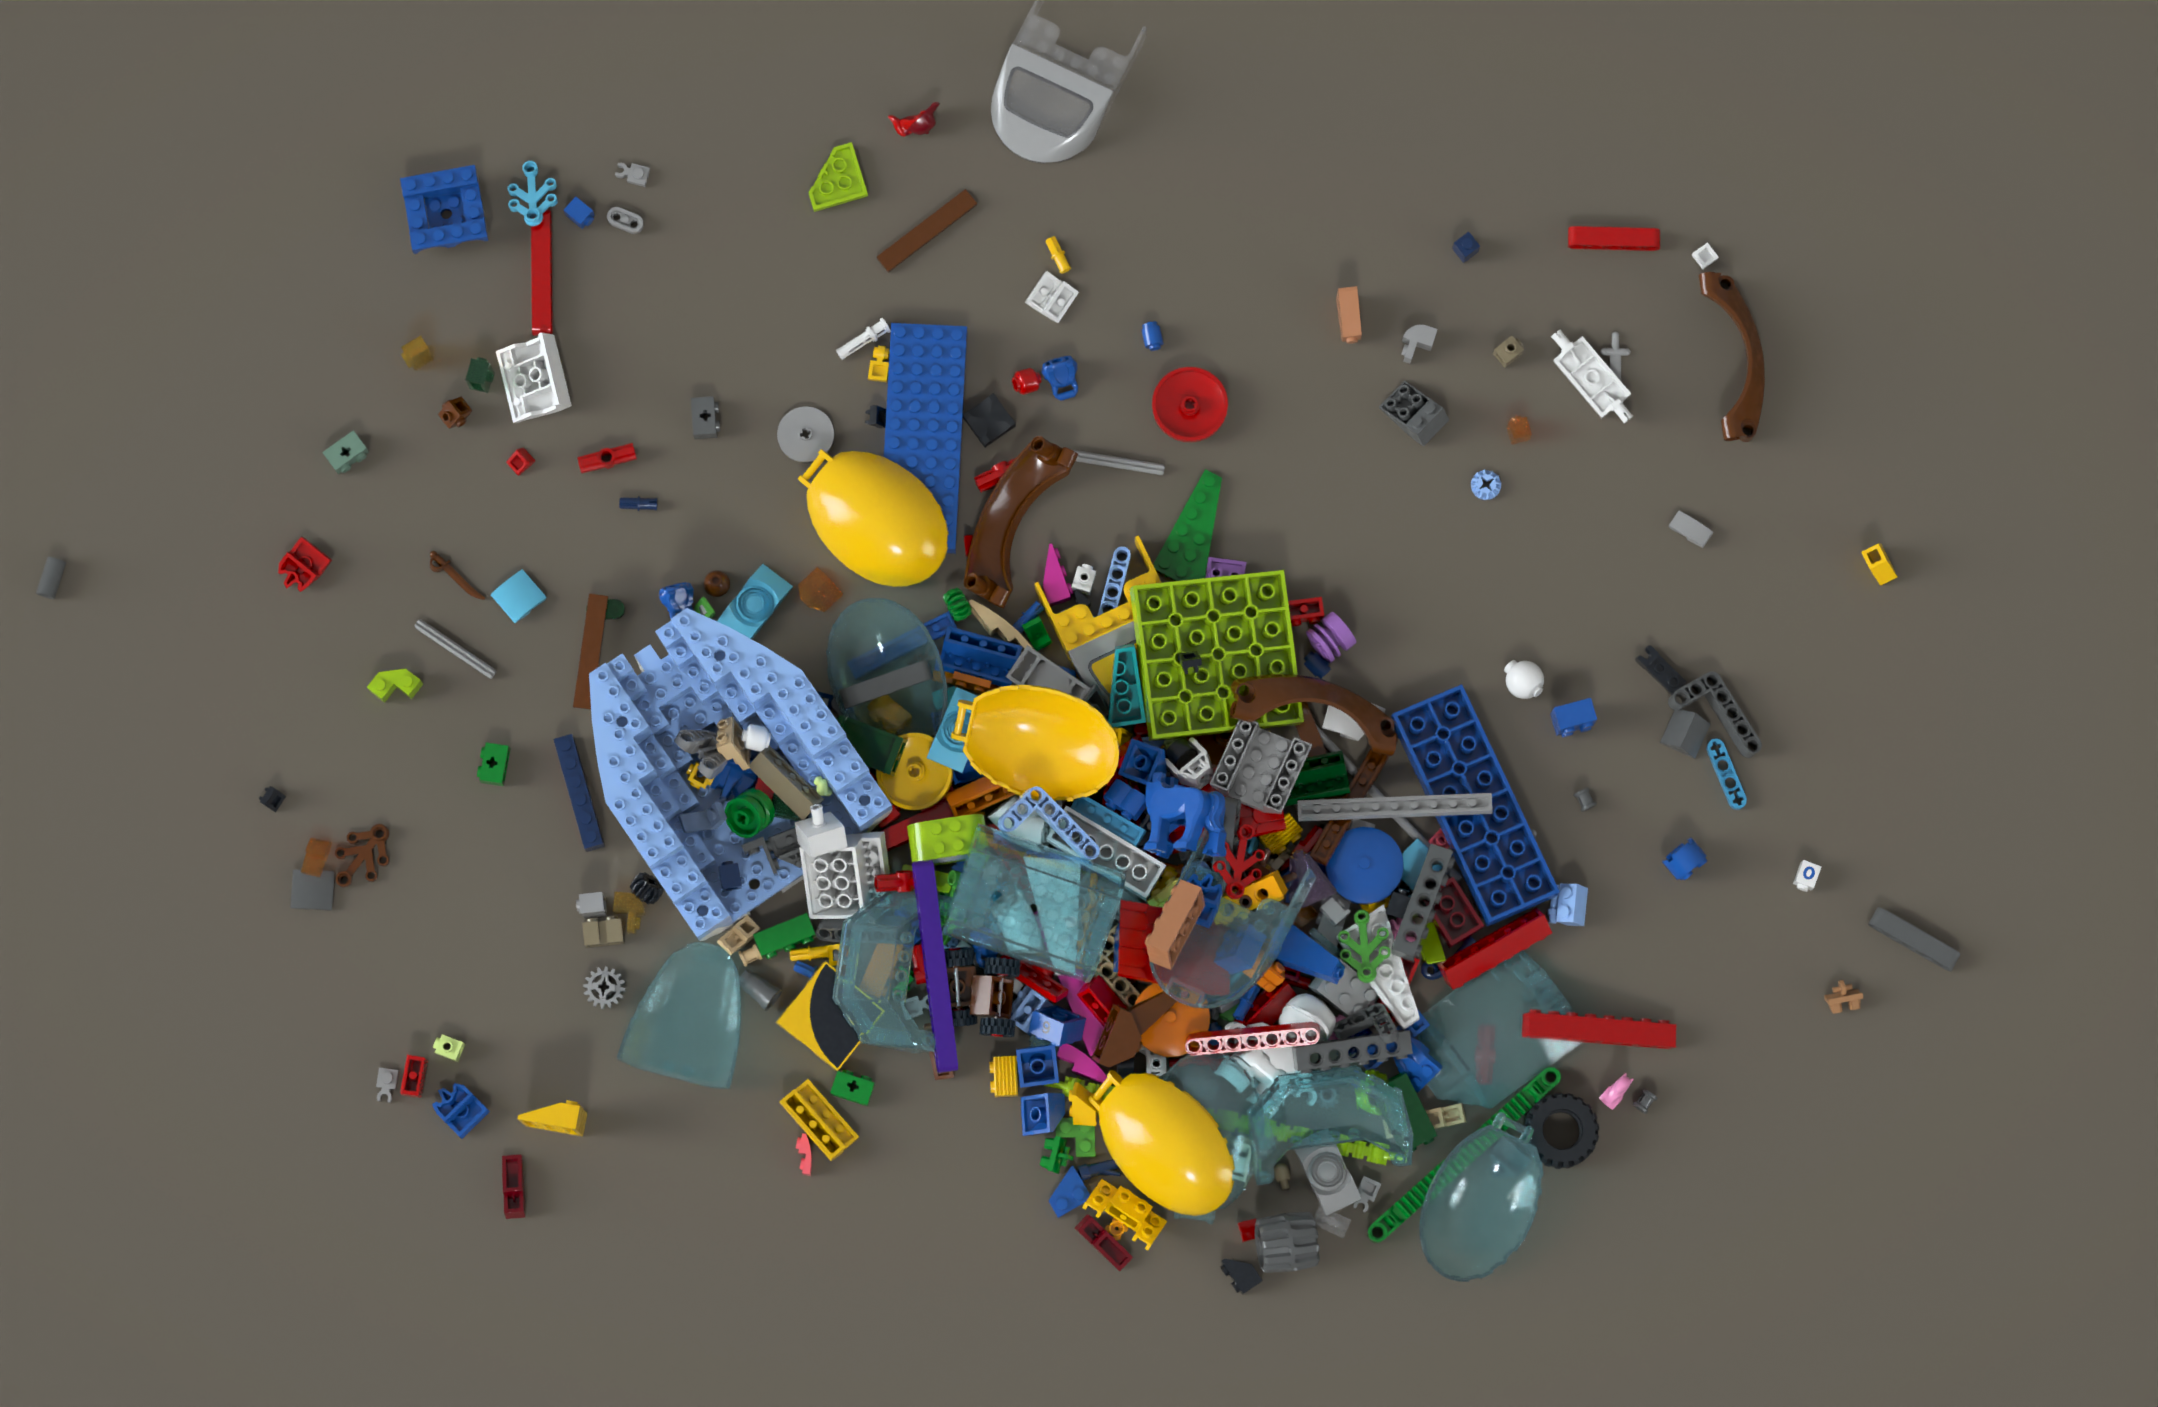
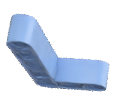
[1061,547,1131,617]
[997,786,1100,860]

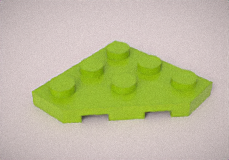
[808,142,868,212]

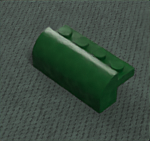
[1285,750,1351,806]

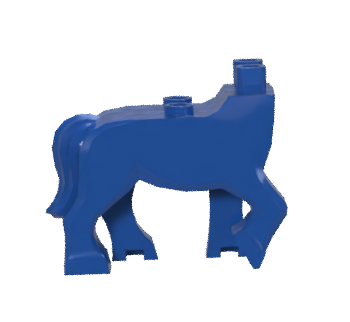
[1144,772,1227,859]

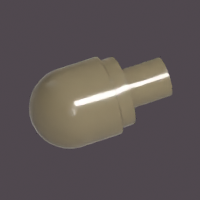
[1274,1163,1291,1191]

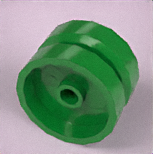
[725,788,775,838]

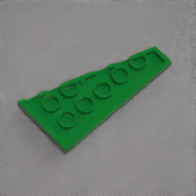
[1153,469,1222,581]

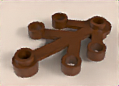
[335,824,390,888]

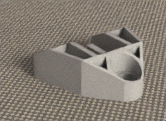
[674,730,729,779]

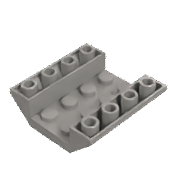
[1210,720,1312,814]

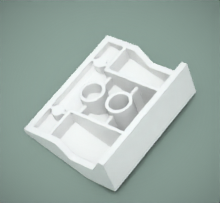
[496,332,572,423]

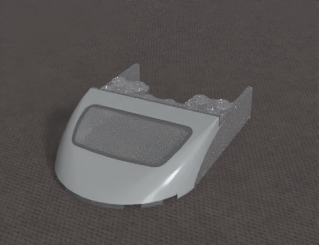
[991,0,1147,164]

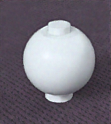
[1504,660,1544,699]

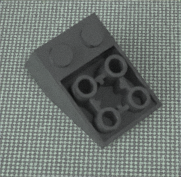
[1379,380,1449,447]

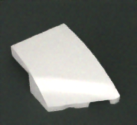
[1322,703,1386,741]

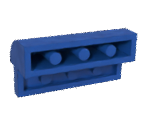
[937,626,1022,686]

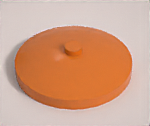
[1135,983,1210,1057]

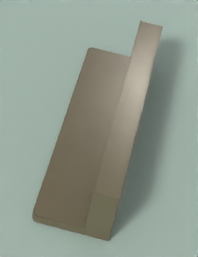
[750,745,825,820]

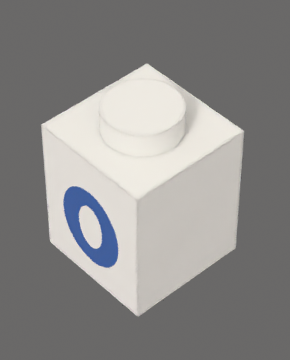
[1793,860,1821,892]

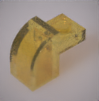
[613,892,646,934]

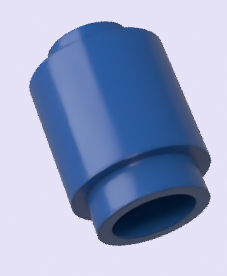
[1141,321,1164,351]

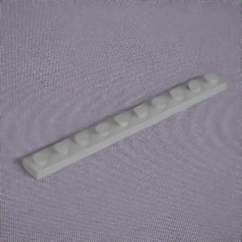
[1298,793,1492,821]

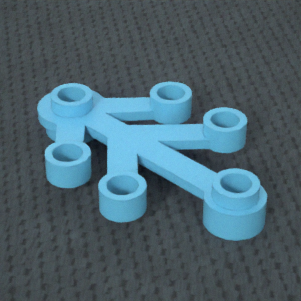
[507,161,558,226]

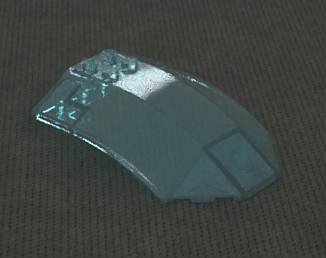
[1418,950,1582,1109]

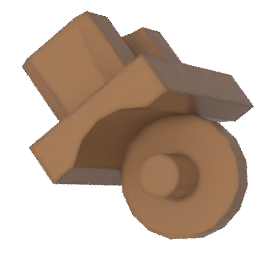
[1824,980,1863,1014]

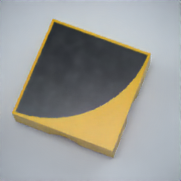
[775,961,886,1071]

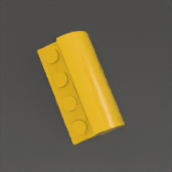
[779,1079,859,1161]

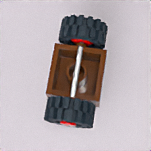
[944,947,978,1027]
[969,957,1020,1037]

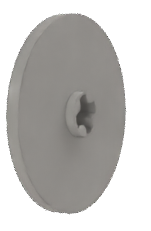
[777,406,834,463]

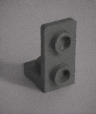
[741,837,780,876]

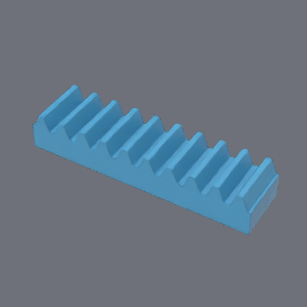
[1070,797,1146,847]

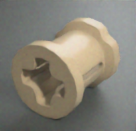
[738,944,762,967]

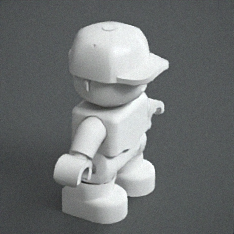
[1213,993,1336,1120]

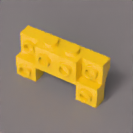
[1082,1179,1167,1250]

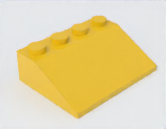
[517,1100,587,1136]

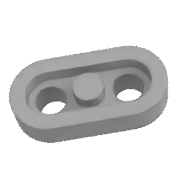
[607,207,644,234]

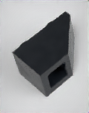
[1386,885,1413,919]
[1220,1259,1263,1295]

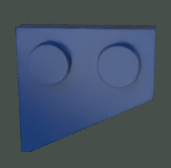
[1049,1166,1090,1218]

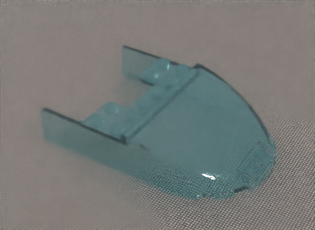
[1149,828,1316,1009]

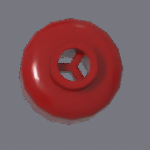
[1012,368,1041,395]

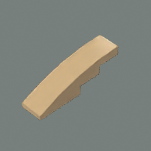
[968,599,1033,652]
[1383,1103,1467,1139]

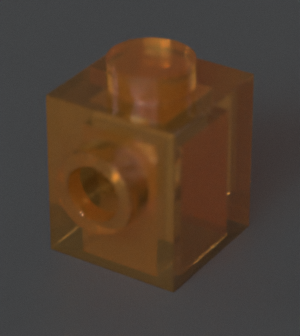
[1506,416,1532,444]

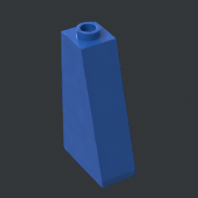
[1272,923,1345,984]

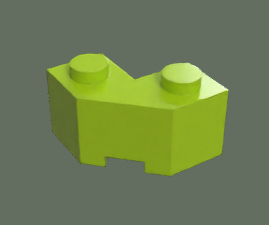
[367,669,423,703]

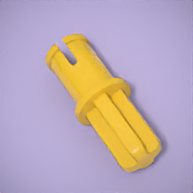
[1046,236,1071,274]
[789,945,829,961]

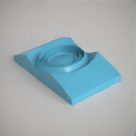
[717,564,793,639]
[927,687,977,773]

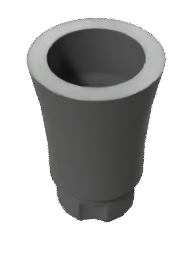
[737,969,782,1011]

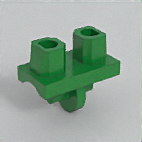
[1040,1136,1074,1174]

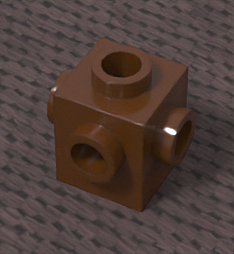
[438,396,472,429]

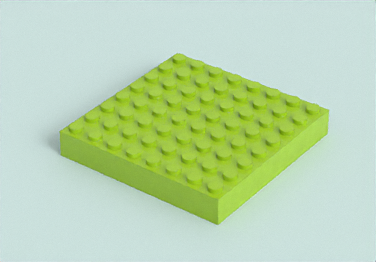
[1130,570,1304,741]

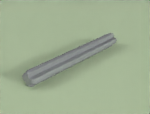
[1073,450,1165,475]
[415,619,497,679]

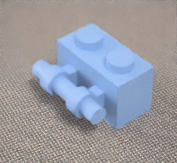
[1547,883,1588,926]
[1008,985,1053,1036]

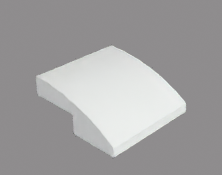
[1025,271,1079,323]

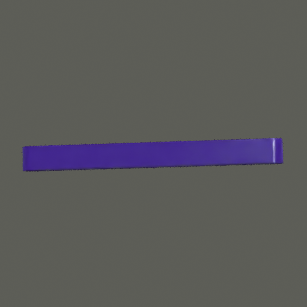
[912,859,958,1073]

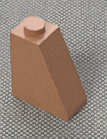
[1336,286,1362,344]

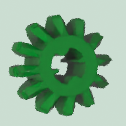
[943,588,972,621]

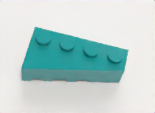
[1108,644,1146,727]

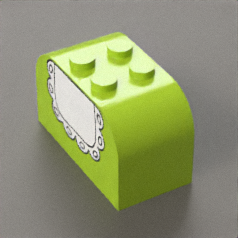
[907,814,990,866]

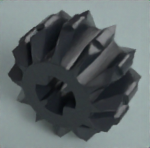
[630,872,664,904]

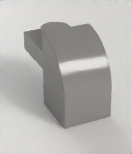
[1401,325,1438,364]

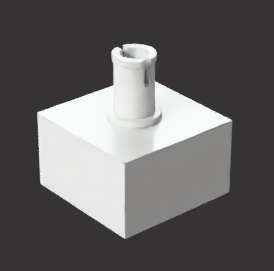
[795,804,848,858]

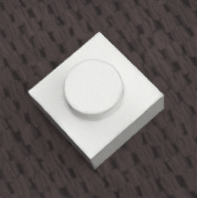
[1692,242,1719,270]

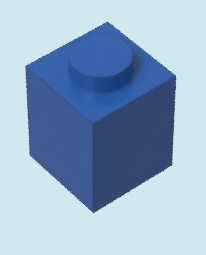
[563,196,595,229]

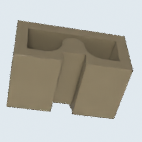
[582,916,625,948]

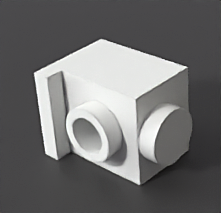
[1071,564,1096,595]

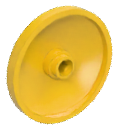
[876,733,953,810]

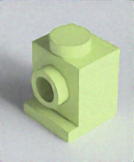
[433,1034,465,1062]

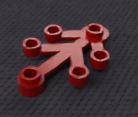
[1213,824,1265,899]

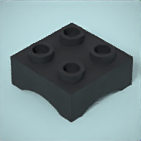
[963,393,1016,448]

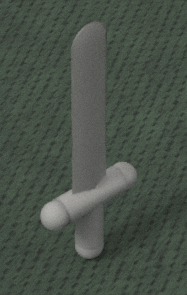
[1600,331,1631,381]

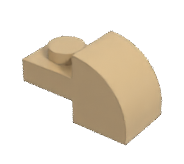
[717,915,761,956]

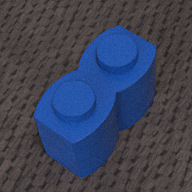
[1103,779,1146,821]

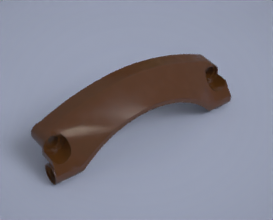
[1699,272,1765,442]
[964,436,1078,609]
[1230,674,1397,756]

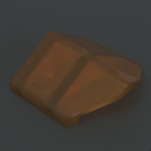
[798,567,843,612]

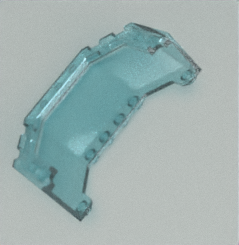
[832,891,956,1053]
[1247,1065,1413,1185]

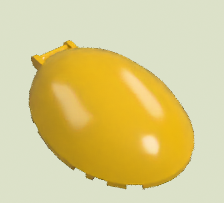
[798,449,949,587]
[951,685,1120,802]
[1088,1070,1235,1216]

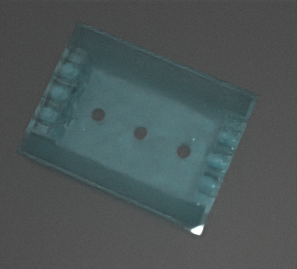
[942,823,1126,983]

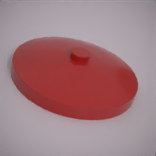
[1152,367,1228,442]

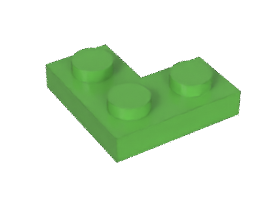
[1056,1118,1095,1157]

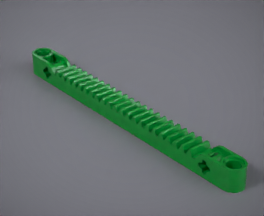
[1367,1067,1561,1243]

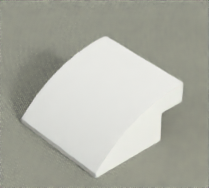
[799,832,894,919]

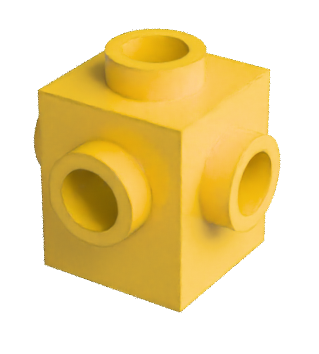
[686,761,715,789]

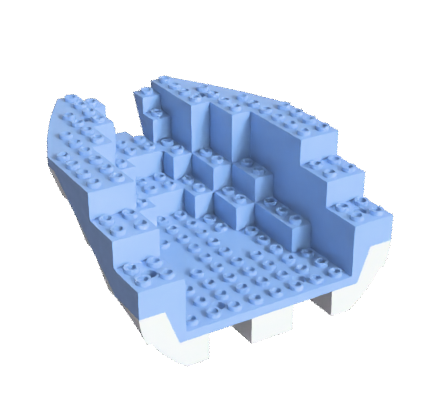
[589,608,893,941]

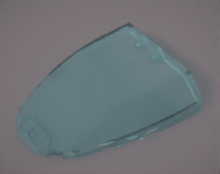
[617,942,741,1089]

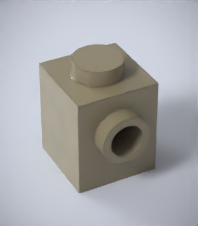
[1493,336,1524,368]

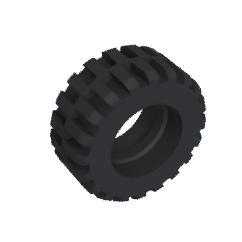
[1523,1093,1600,1169]

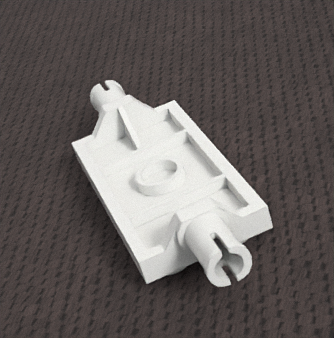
[1551,329,1633,423]

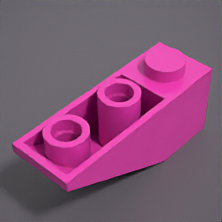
[1043,543,1073,607]

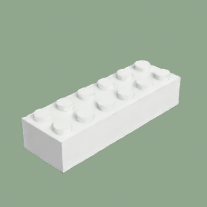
[1046,806,1166,901]

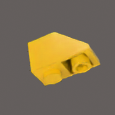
[1861,543,1898,586]
[1069,1082,1099,1126]

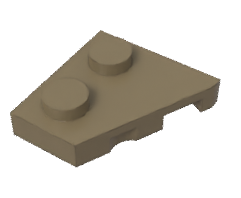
[1268,848,1292,871]

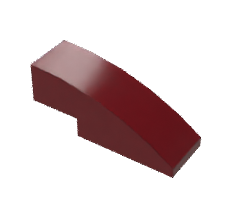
[502,1154,525,1219]
[1074,1214,1133,1271]

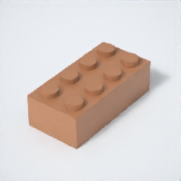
[1145,879,1205,970]

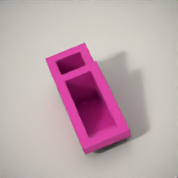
[1057,1044,1107,1084]

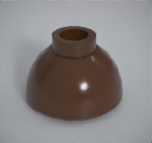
[704,570,730,597]

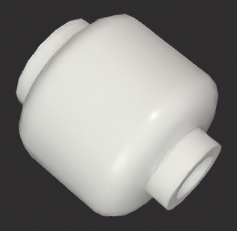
[741,724,771,752]

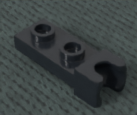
[1635,645,1687,695]

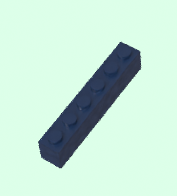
[553,734,605,852]

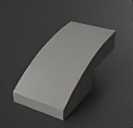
[1669,511,1713,548]

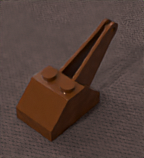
[1092,987,1182,1067]

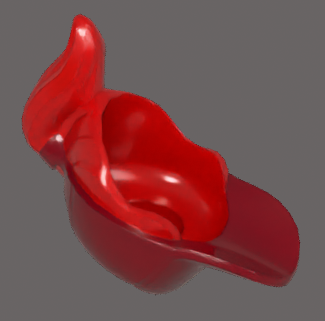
[888,102,940,137]

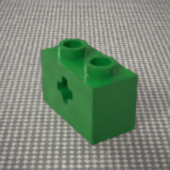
[477,742,511,786]
[830,1069,875,1107]

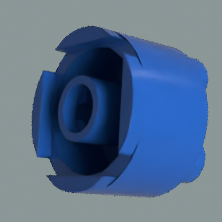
[1662,837,1708,880]

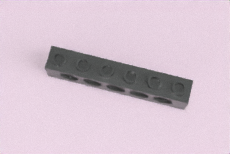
[1392,844,1455,962]
[1292,1029,1413,1074]

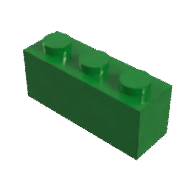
[753,913,816,959]

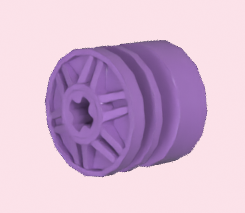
[1306,612,1356,663]

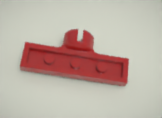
[1001,953,1069,1003]

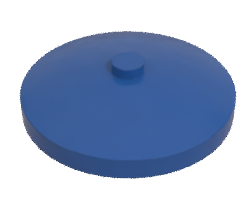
[1326,827,1404,904]

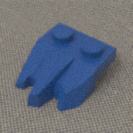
[710,758,758,800]
[1186,873,1222,928]
[1393,1037,1443,1093]
[432,1083,490,1139]

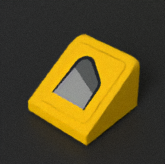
[827,943,849,966]

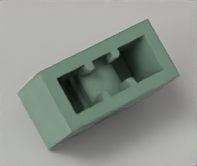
[322,430,369,474]

